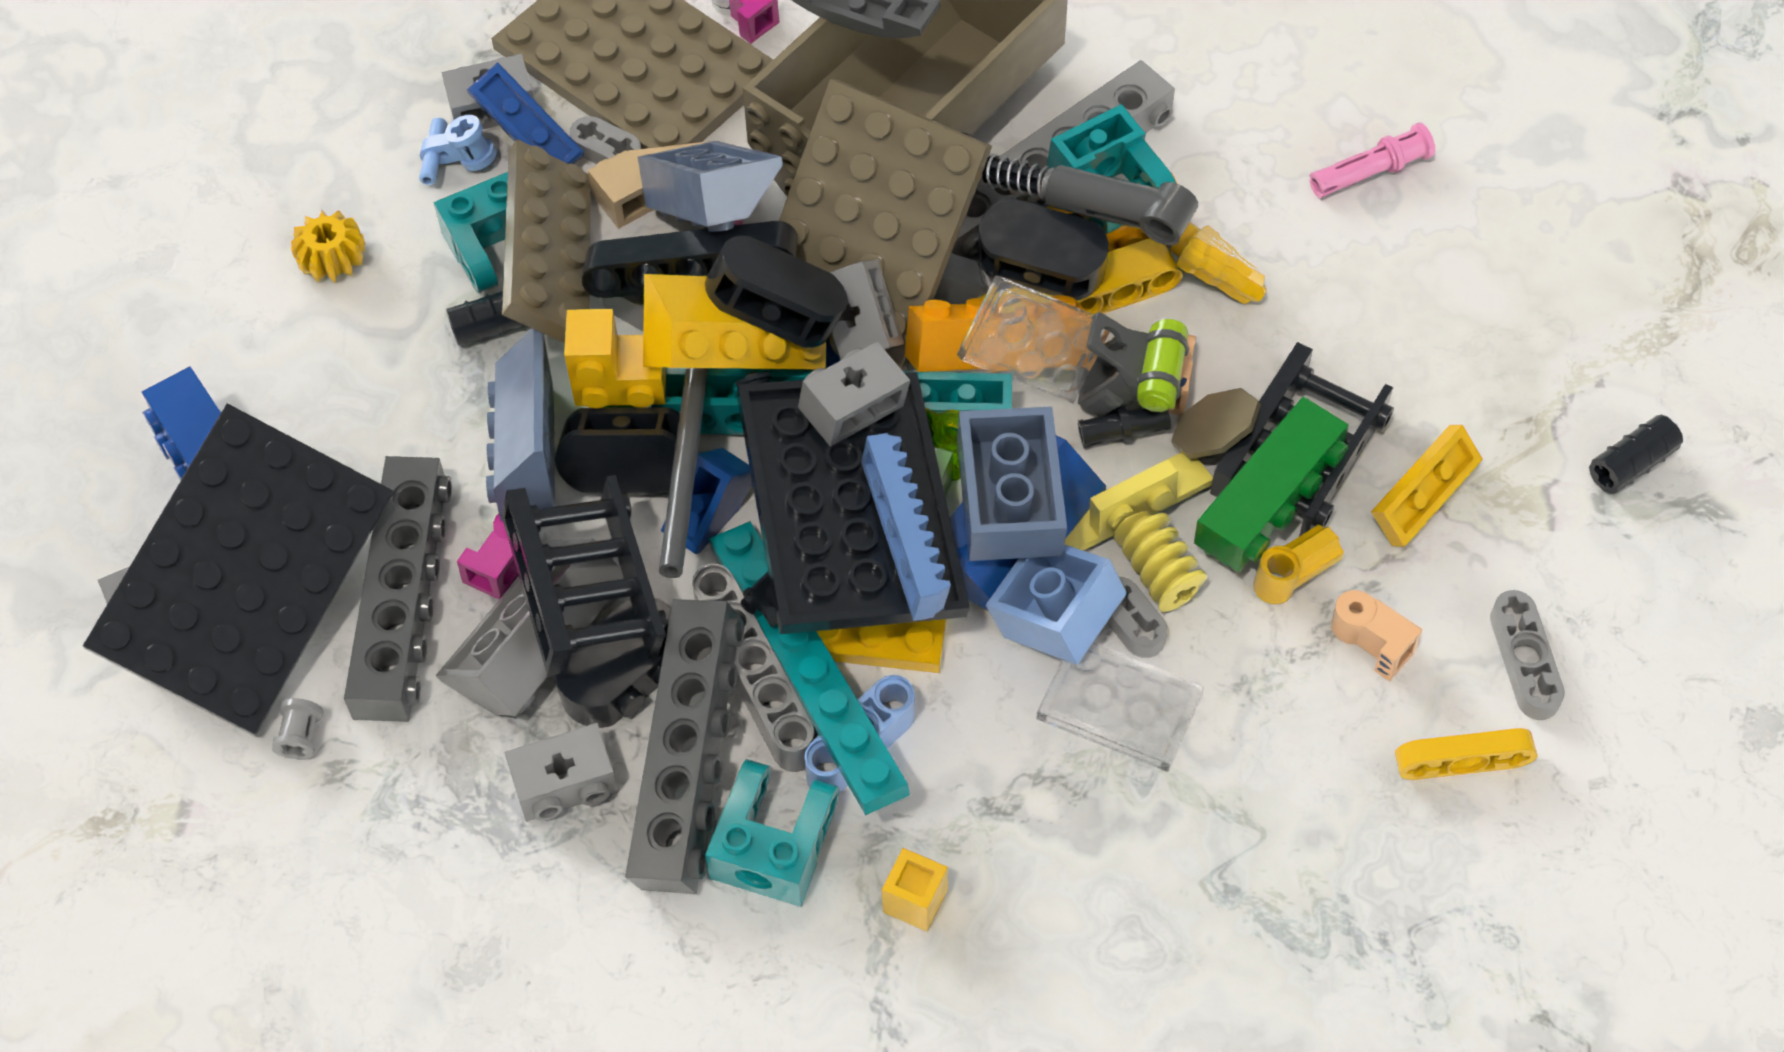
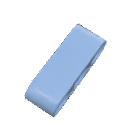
[804,675,915,793]

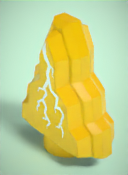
[1170,222,1267,304]

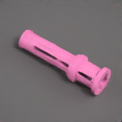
[1309,123,1435,198]

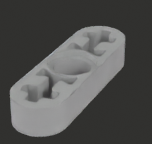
[1490,590,1565,720]

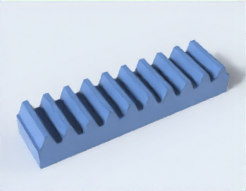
[861,433,951,621]

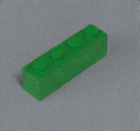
[1194,396,1349,573]

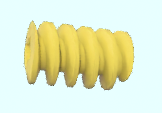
[1113,511,1207,613]

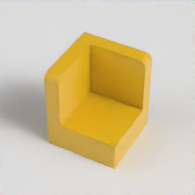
[882,848,948,932]

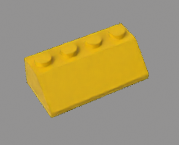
[643,274,826,369]

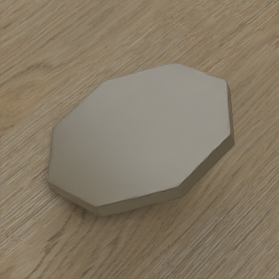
[1171,388,1261,459]

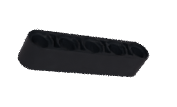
[582,221,798,298]

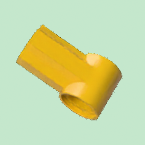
[1253,525,1344,604]

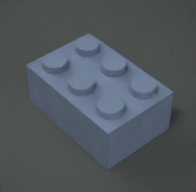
[957,407,1067,561]

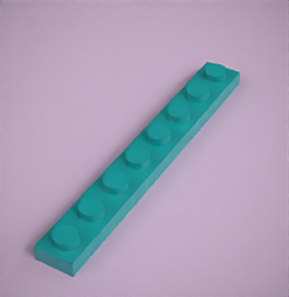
[709,521,910,816]

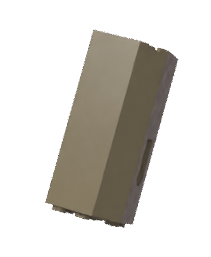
[743,0,1068,196]

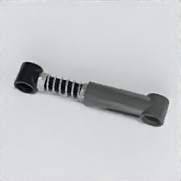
[961,132,1198,245]

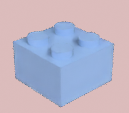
[986,544,1127,665]

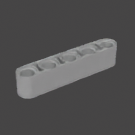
[692,564,815,772]

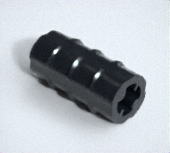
[446,291,524,346]
[1589,414,1683,494]

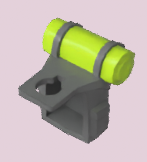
[1078,312,1189,417]

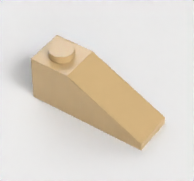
[588,141,711,229]

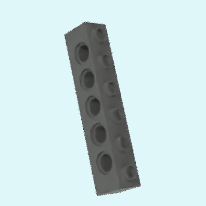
[344,456,452,722]
[625,599,744,894]

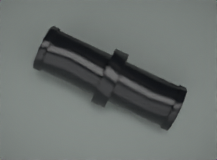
[1078,407,1171,448]

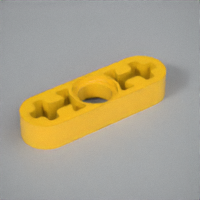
[1395,728,1538,780]

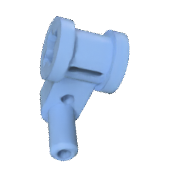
[419,115,497,185]

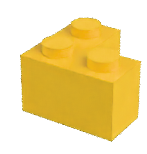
[564,309,667,409]

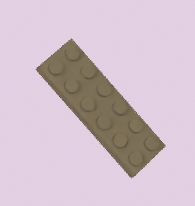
[502,139,590,343]

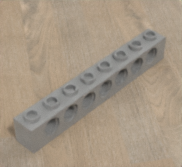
[951,60,1175,258]

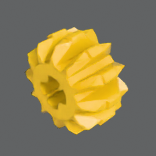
[291,210,366,283]

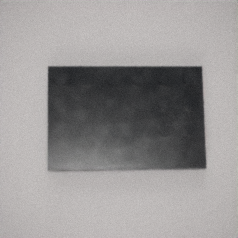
[736,372,970,634]
[83,403,393,737]

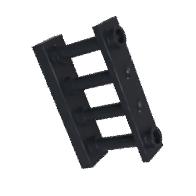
[1210,342,1394,536]
[501,475,668,676]

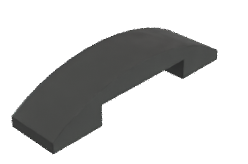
[791,0,941,38]

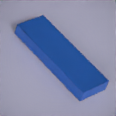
[467,62,584,164]

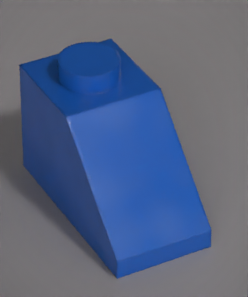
[661,448,752,554]

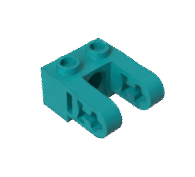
[1046,104,1176,234]
[433,172,508,294]
[705,759,839,907]

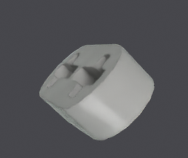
[570,116,641,164]
[1107,577,1167,658]

